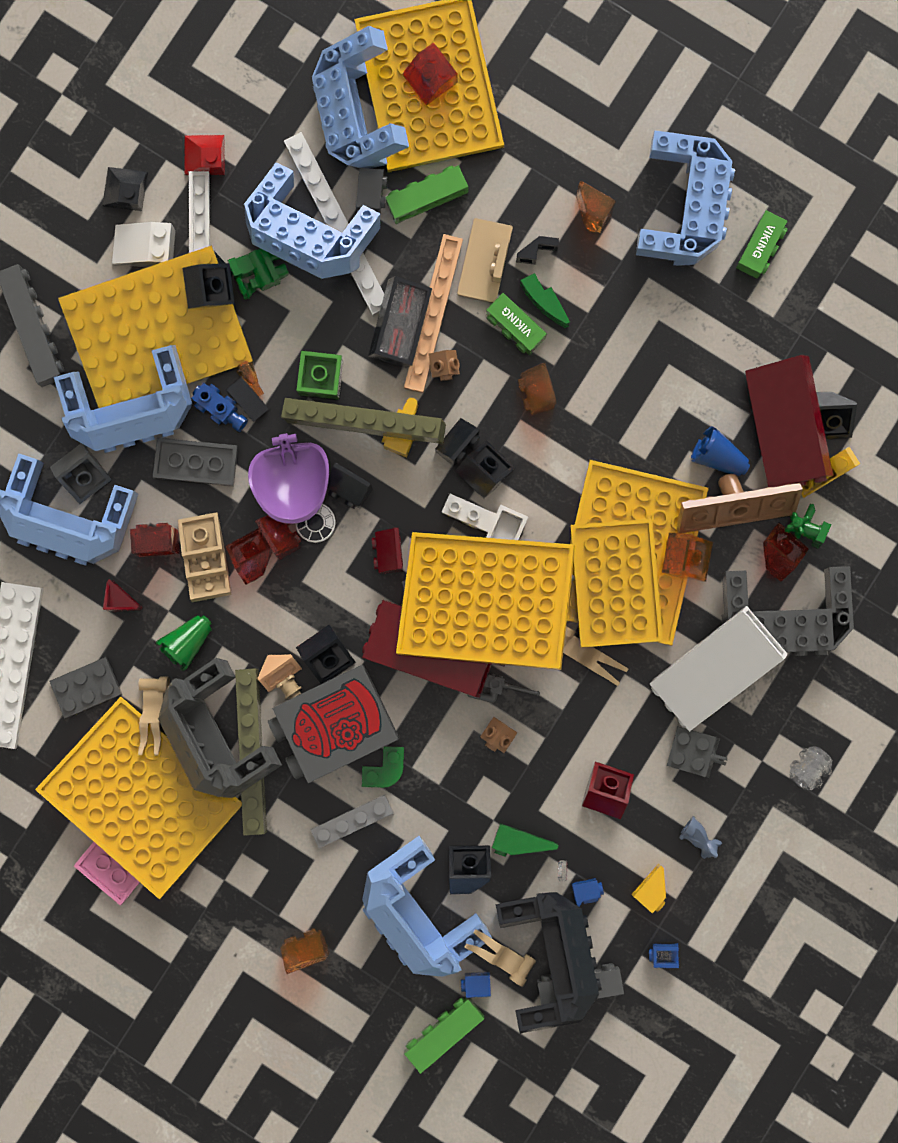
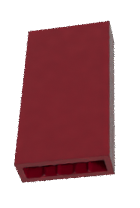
[745,355,833,488]
[362,600,492,699]

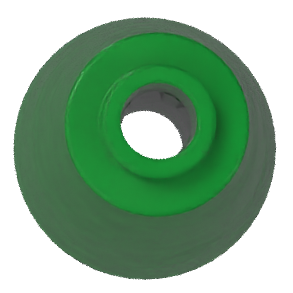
[155,615,212,671]

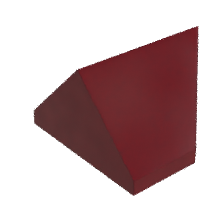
[103,579,143,612]

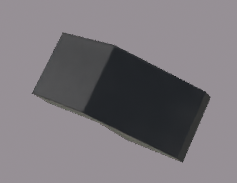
[516,236,559,265]

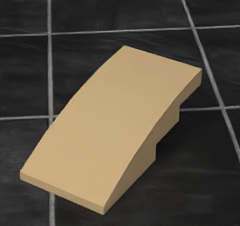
[178,512,232,602]

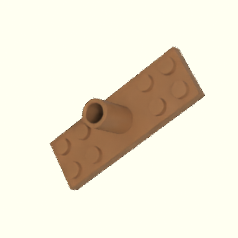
[676,474,803,534]

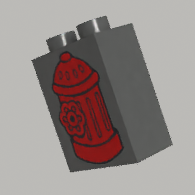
[268,664,400,783]

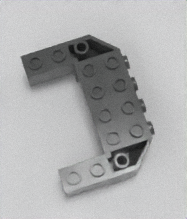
[721,566,854,656]
[158,658,282,798]

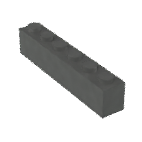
[0,264,65,387]

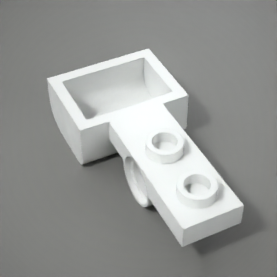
[442,494,528,540]

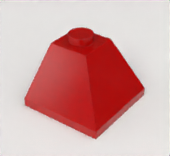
[185,135,225,175]

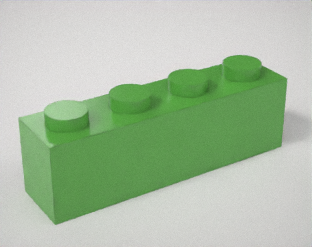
[385,165,468,224]
[404,997,484,1074]

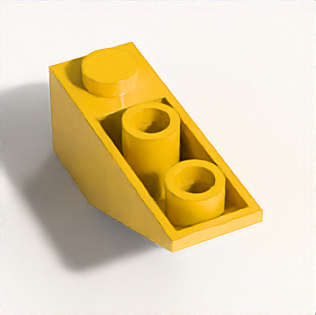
[802,447,860,498]

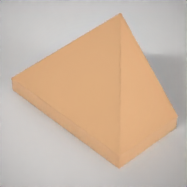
[258,654,302,692]

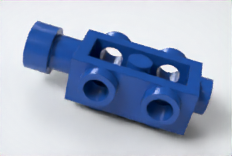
[191,383,248,432]

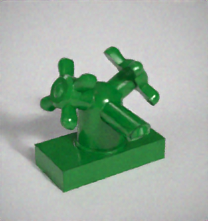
[784,503,832,548]

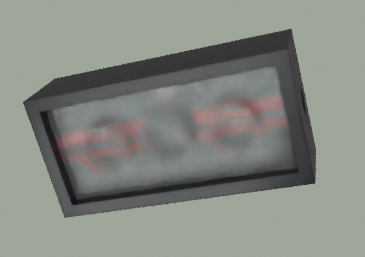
[368,276,432,368]

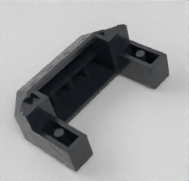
[495,892,602,1034]

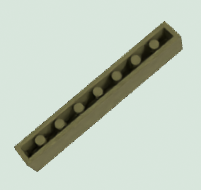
[281,398,446,444]
[235,668,267,835]

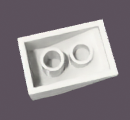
[112,222,175,267]

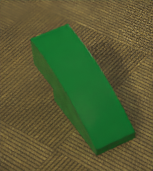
[520,273,570,328]

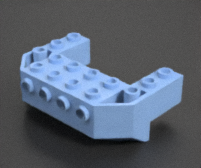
[312,26,409,168]
[636,130,735,266]
[244,163,381,279]
[54,345,192,453]
[0,453,138,566]
[362,836,492,977]

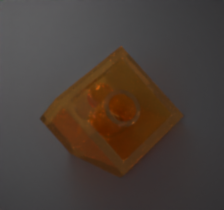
[576,181,616,233]
[518,363,556,415]
[662,533,713,582]
[280,928,329,974]

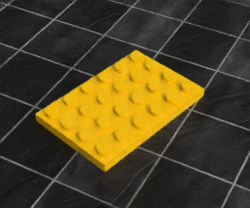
[570,519,663,648]

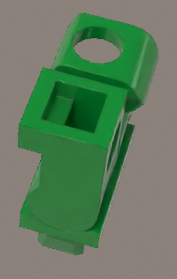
[227,248,289,300]

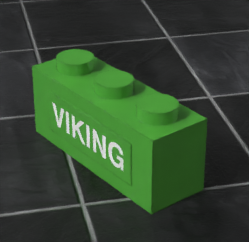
[736,210,787,279]
[486,293,547,355]

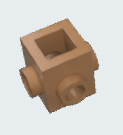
[429,350,460,381]
[480,717,517,753]

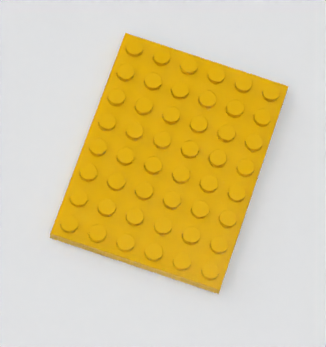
[354,0,504,172]
[58,245,253,408]
[567,460,708,646]
[396,532,575,670]
[35,697,242,899]

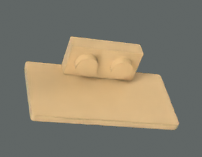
[457,218,513,303]

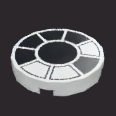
[295,504,336,543]

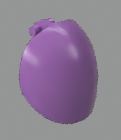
[248,433,329,524]

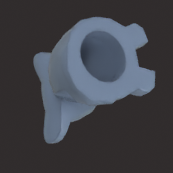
[679,816,722,859]

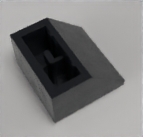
[435,418,480,467]

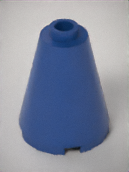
[691,426,750,476]

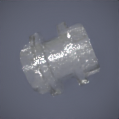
[790,746,832,790]

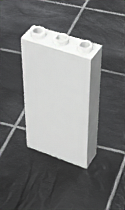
[650,606,787,732]

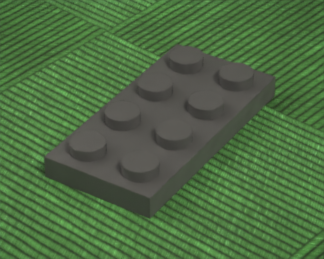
[153,438,238,486]

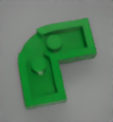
[362,746,404,788]

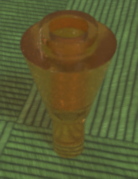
[236,360,264,396]

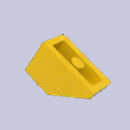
[632,863,666,913]

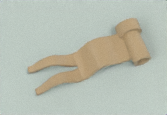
[563,626,628,686]
[138,677,170,756]
[464,929,536,987]

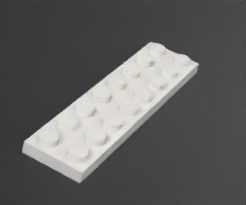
[0,582,43,749]

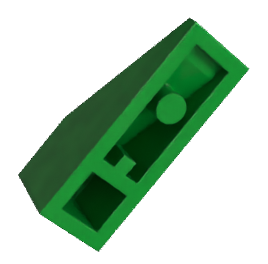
[492,823,559,857]

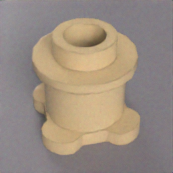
[276,675,302,700]

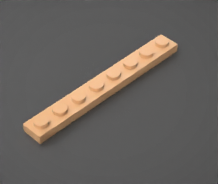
[404,234,463,393]

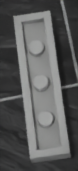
[311,795,394,848]

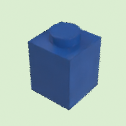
[461,972,491,998]

